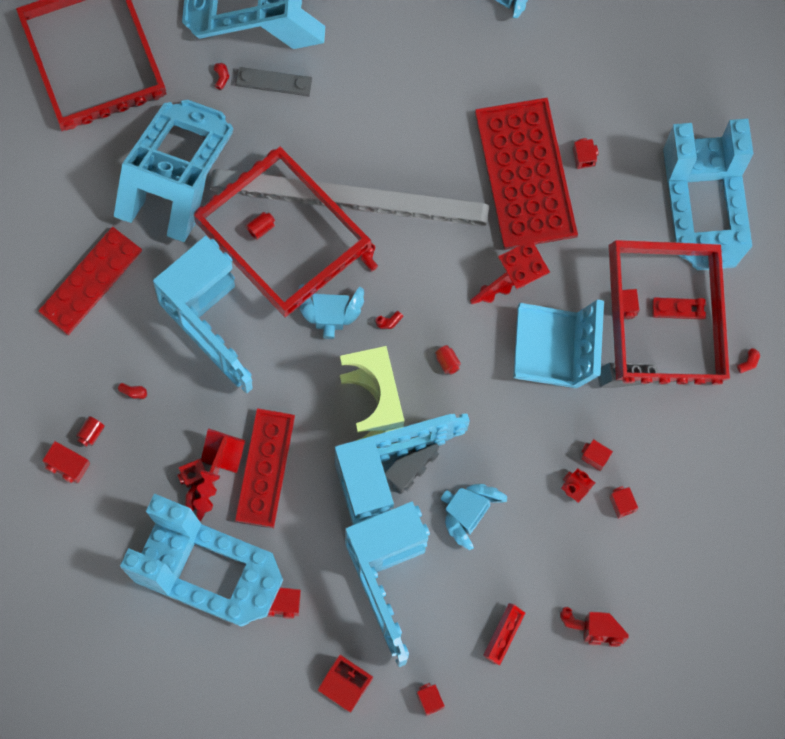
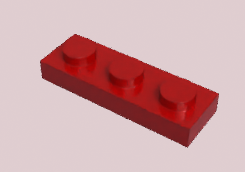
[483,603,525,666]

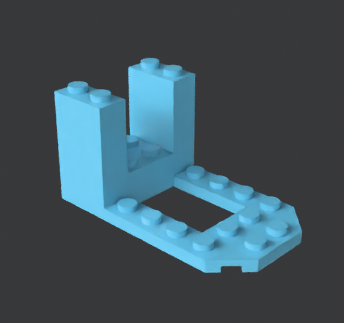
[182,0,325,49]
[114,100,233,242]
[663,119,754,270]
[153,236,253,393]
[335,414,470,525]
[120,494,283,627]
[345,501,430,667]

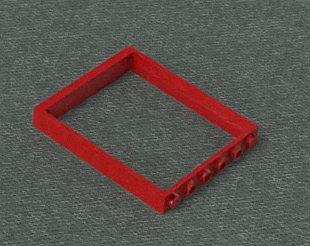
[16,0,167,131]
[194,146,371,318]
[608,240,730,385]

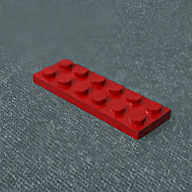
[39,226,142,336]
[235,408,295,529]

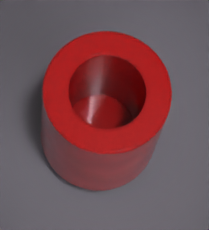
[245,212,275,240]
[76,416,105,447]

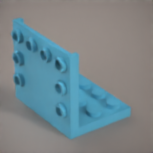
[513,300,604,389]

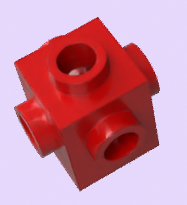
[561,468,596,503]

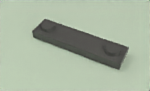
[236,67,312,96]

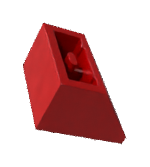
[584,612,629,647]
[318,655,373,713]

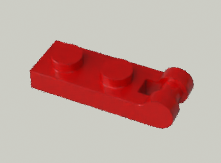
[653,297,706,320]

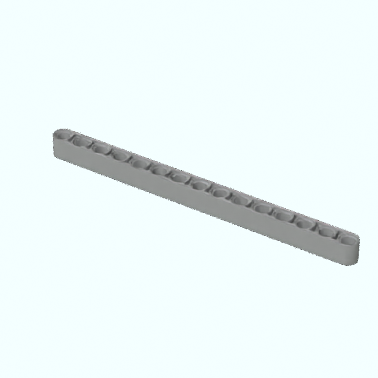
[210,169,489,226]

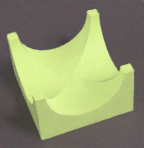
[340,346,404,441]

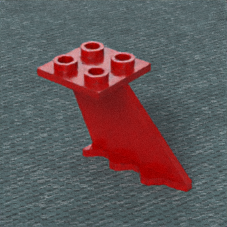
[470,240,550,304]
[193,428,245,521]

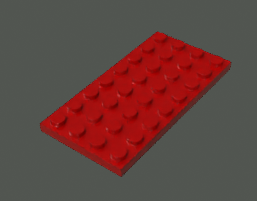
[475,97,578,250]

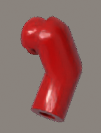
[214,63,230,90]
[361,243,378,272]
[375,311,404,329]
[737,348,760,374]
[118,383,148,399]
[185,484,201,511]
[560,607,586,631]

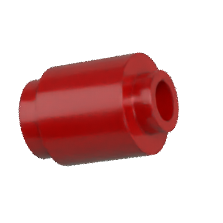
[435,345,461,375]

